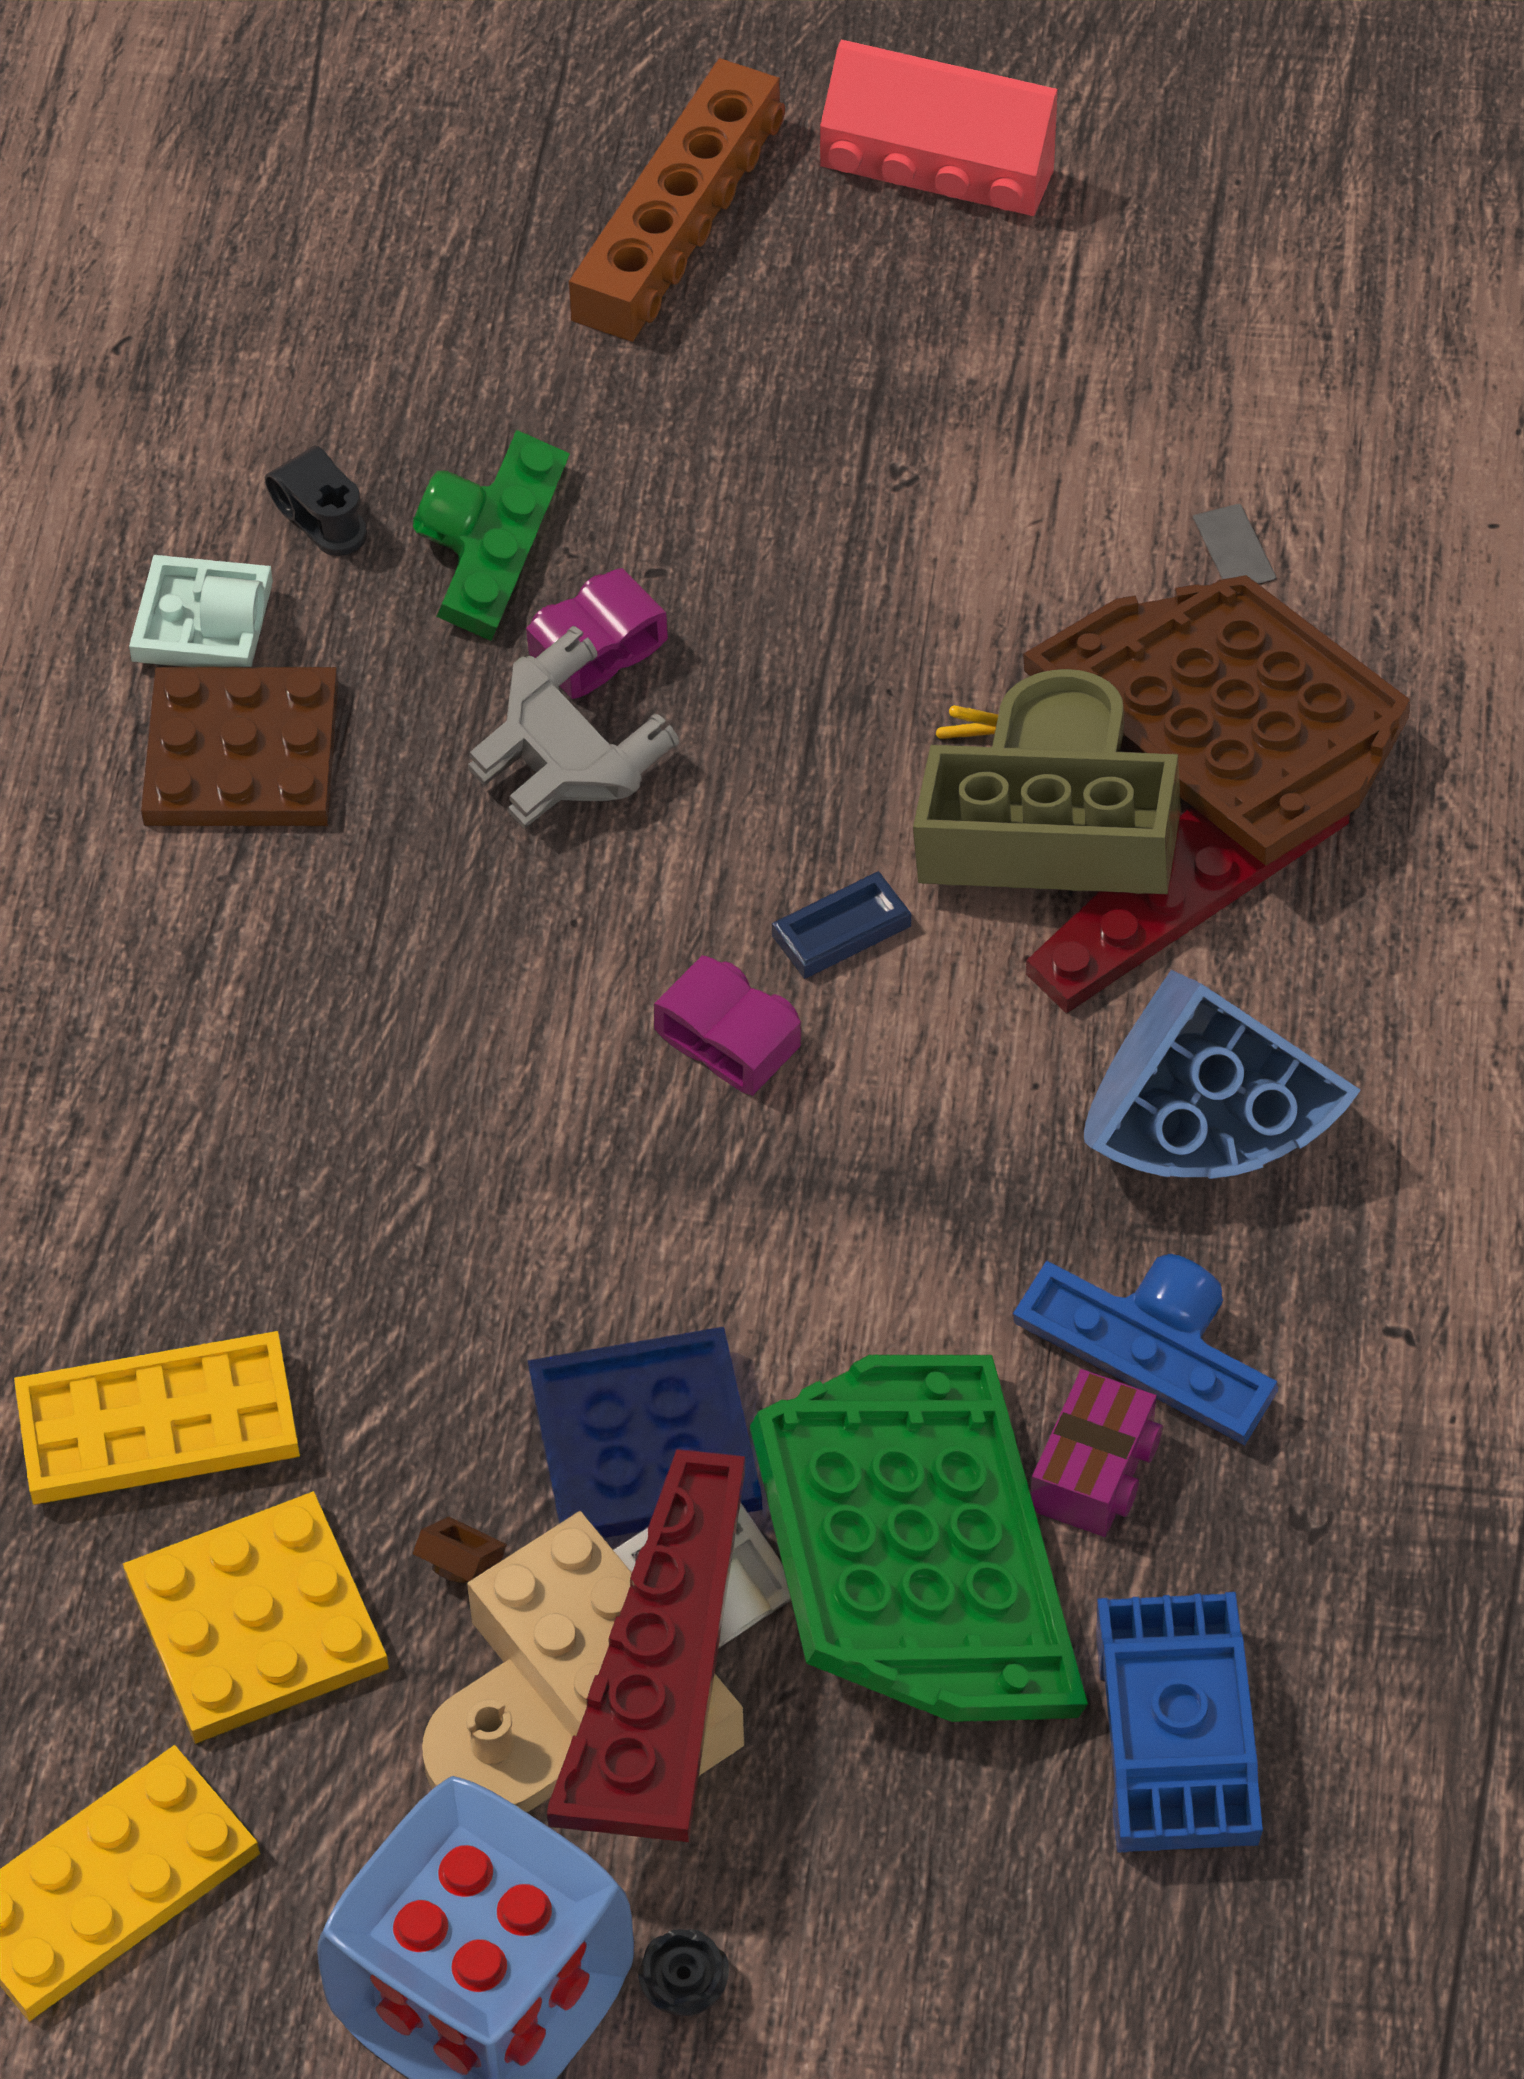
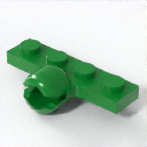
[413,430,570,641]

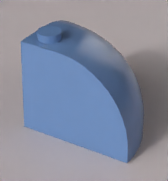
[1084,970,1361,1179]

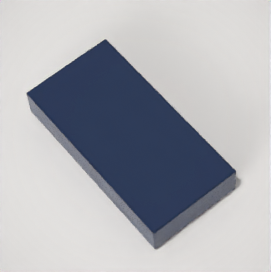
[772,871,911,979]

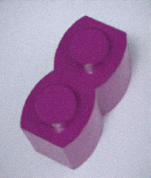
[526,568,668,699]
[654,955,801,1096]

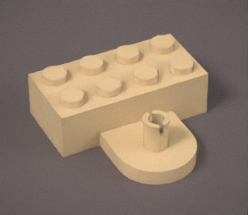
[422,1511,744,1812]

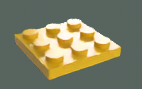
[123,1491,389,1744]

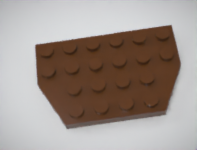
[1023,575,1410,866]

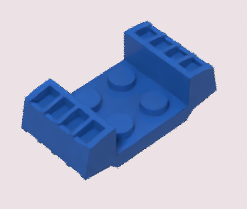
[1096,1592,1263,1853]

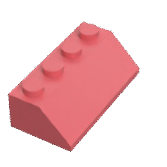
[820,39,1058,216]

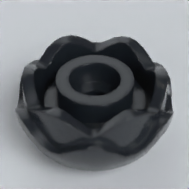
[638,1929,729,2016]

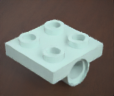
[129,555,273,667]

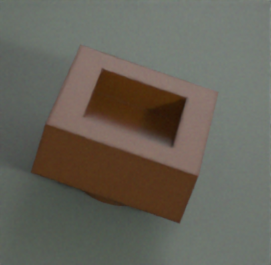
[413,1516,507,1583]

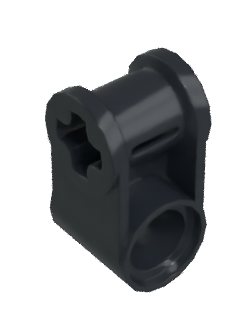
[264,445,367,556]

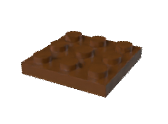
[141,667,338,826]

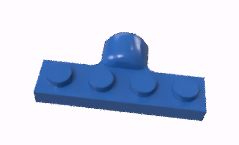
[1013,1254,1278,1446]

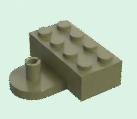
[913,669,1181,894]

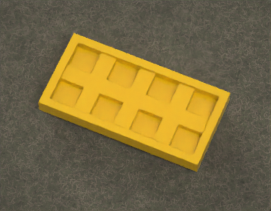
[14,1331,300,1505]
[0,1745,260,2022]

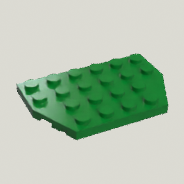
[750,1355,1088,1722]

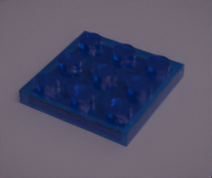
[528,1327,763,1538]

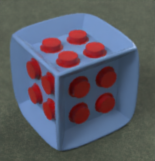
[317,1776,634,2079]

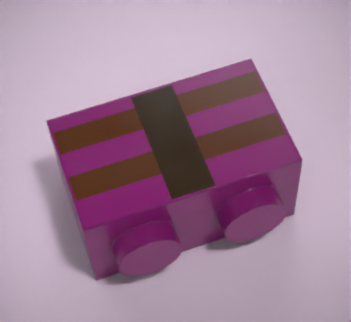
[1031,1369,1163,1538]

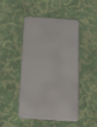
[1193,504,1276,584]

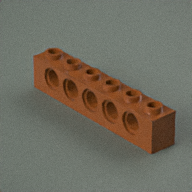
[569,58,785,342]

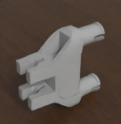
[468,626,679,829]

